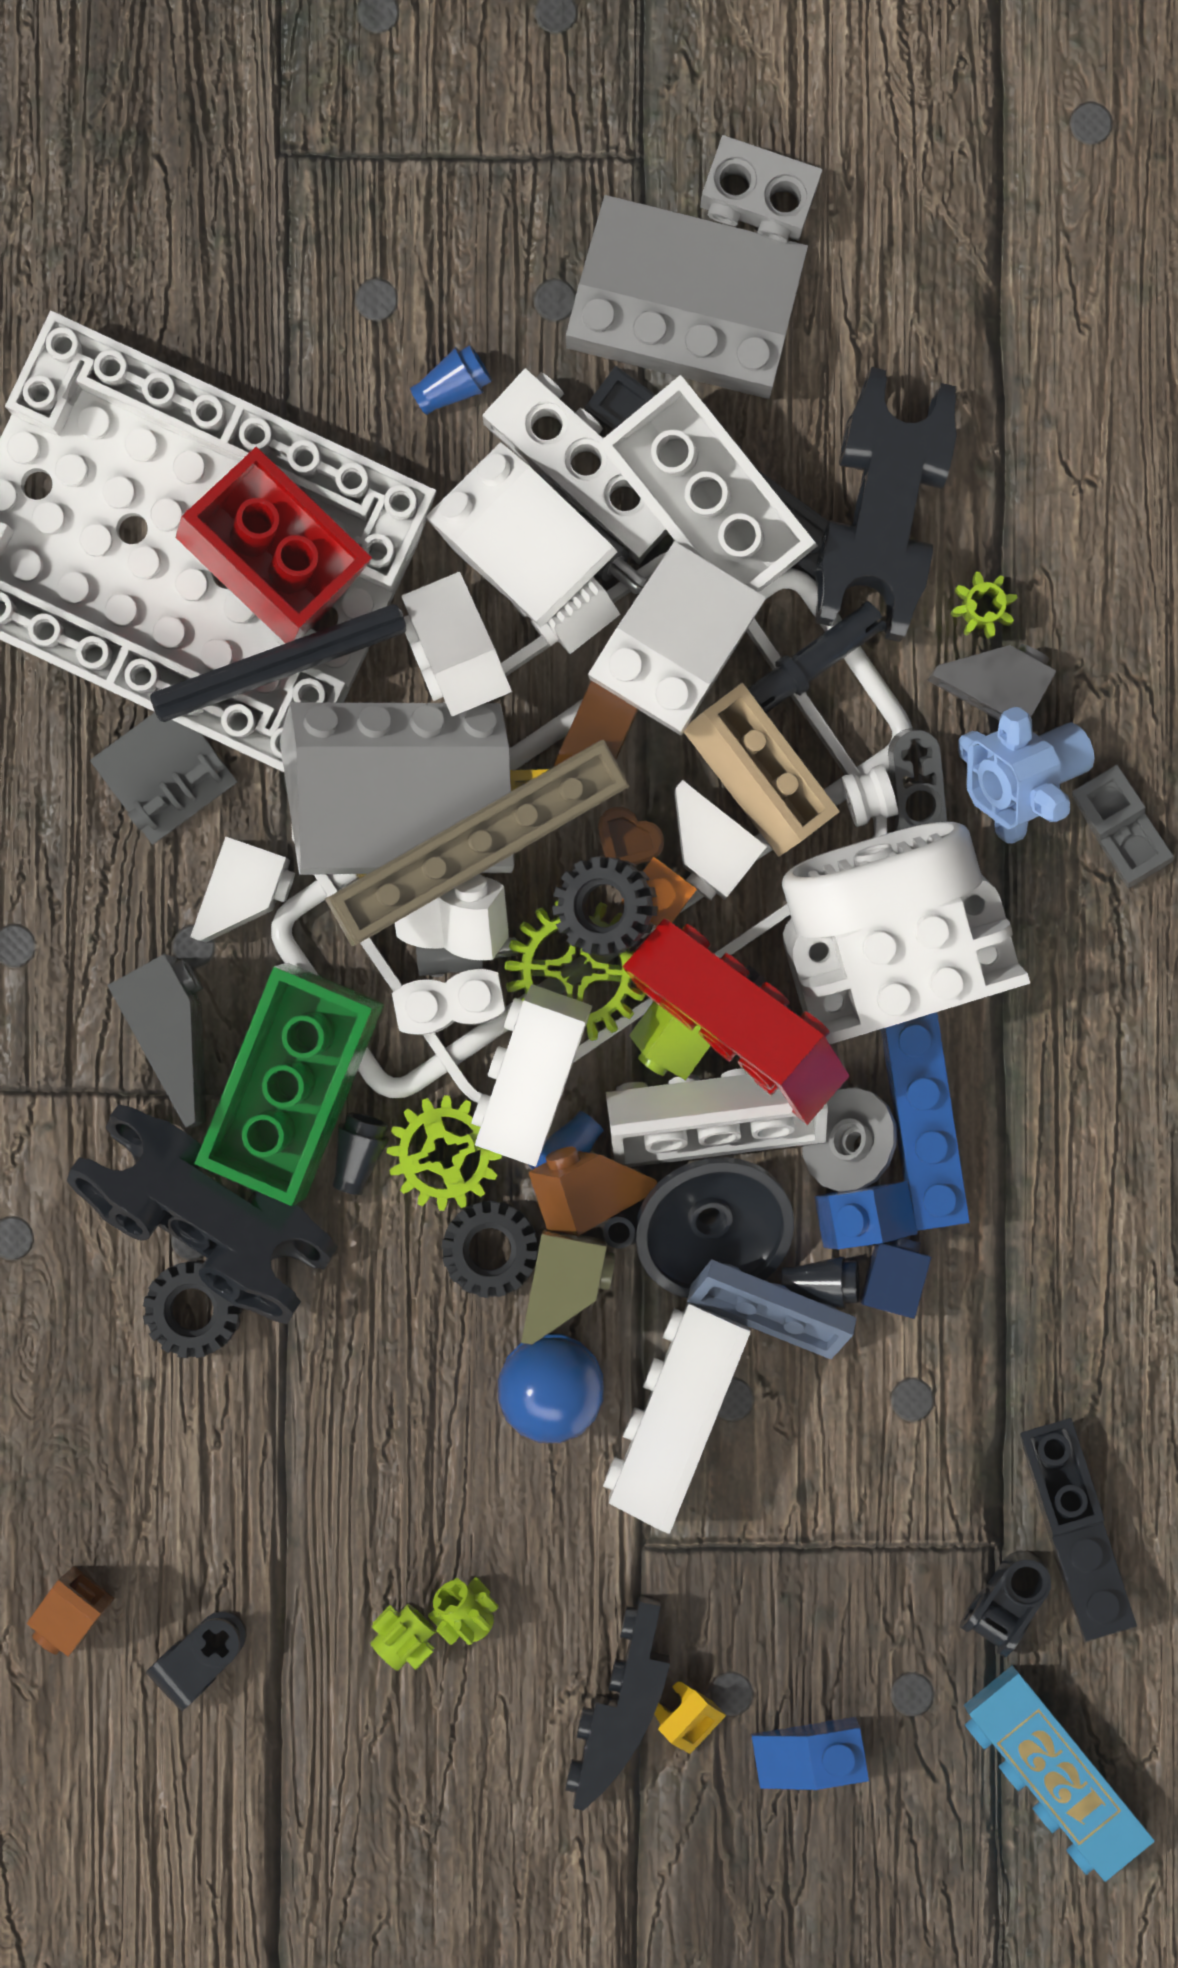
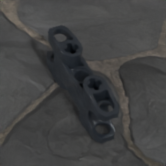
[815,367,957,642]
[66,1104,338,1324]

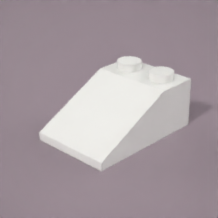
[425,442,617,627]
[588,541,766,735]

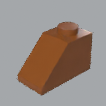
[528,1147,657,1236]
[26,1566,115,1657]

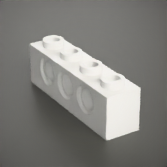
[482,368,669,565]

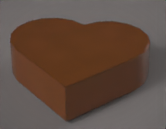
[598,807,664,865]

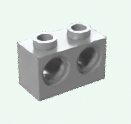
[700,135,823,243]

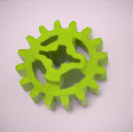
[387,1095,502,1211]

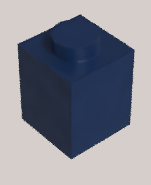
[859,1238,931,1319]

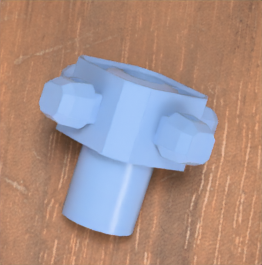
[958,707,1094,844]

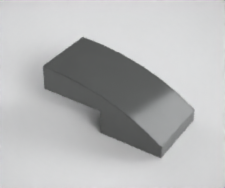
[1072,765,1174,889]

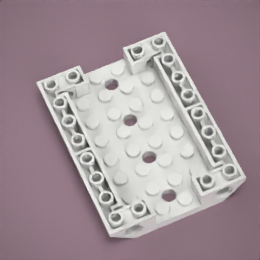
[0,310,436,772]

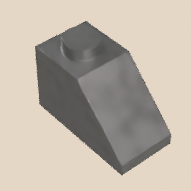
[928,644,1056,721]

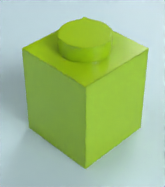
[629,1001,710,1081]

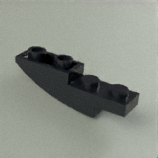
[1020,1418,1137,1643]
[565,1594,670,1811]

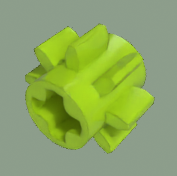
[950,572,1017,639]
[428,1577,499,1645]
[370,1604,436,1671]

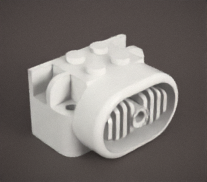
[782,822,1030,1044]

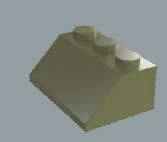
[521,1228,615,1345]

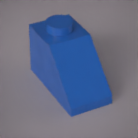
[814,1181,917,1249]
[751,1717,869,1790]

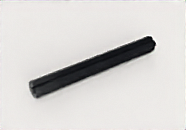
[150,604,406,722]

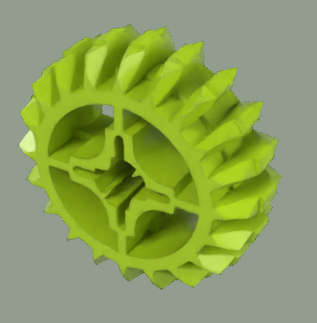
[504,901,645,1041]

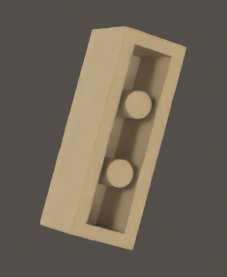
[684,683,840,857]

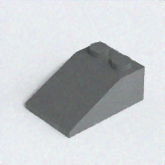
[107,954,207,1128]

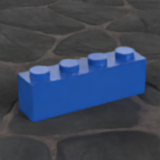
[880,1012,970,1231]

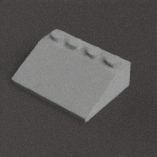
[566,195,808,399]
[280,702,514,875]

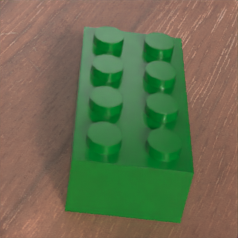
[194,963,384,1206]

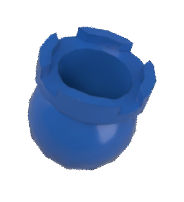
[498,1333,603,1443]

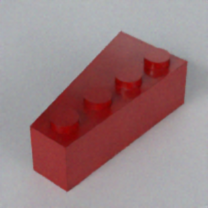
[622,918,849,1125]

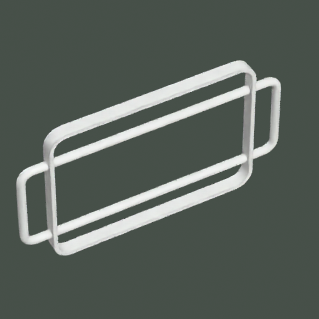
[271,552,913,1103]

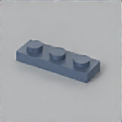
[687,1259,856,1359]

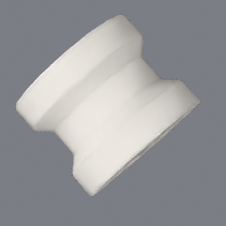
[841,764,898,827]

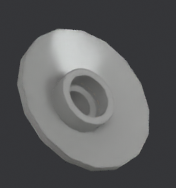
[802,1087,896,1192]

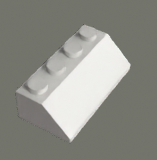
[597,375,818,592]
[606,1069,828,1167]
[603,1302,751,1534]

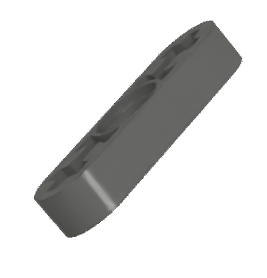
[888,728,947,831]

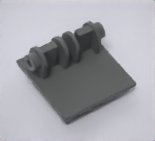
[90,712,238,845]

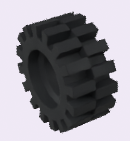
[552,857,658,955]
[442,1201,538,1298]
[143,1261,243,1358]

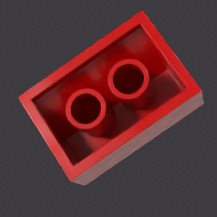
[175,446,372,643]

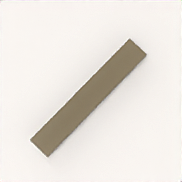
[325,739,630,946]

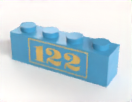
[963,1665,1155,1882]

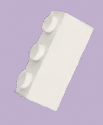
[401,572,512,716]
[471,984,592,1167]

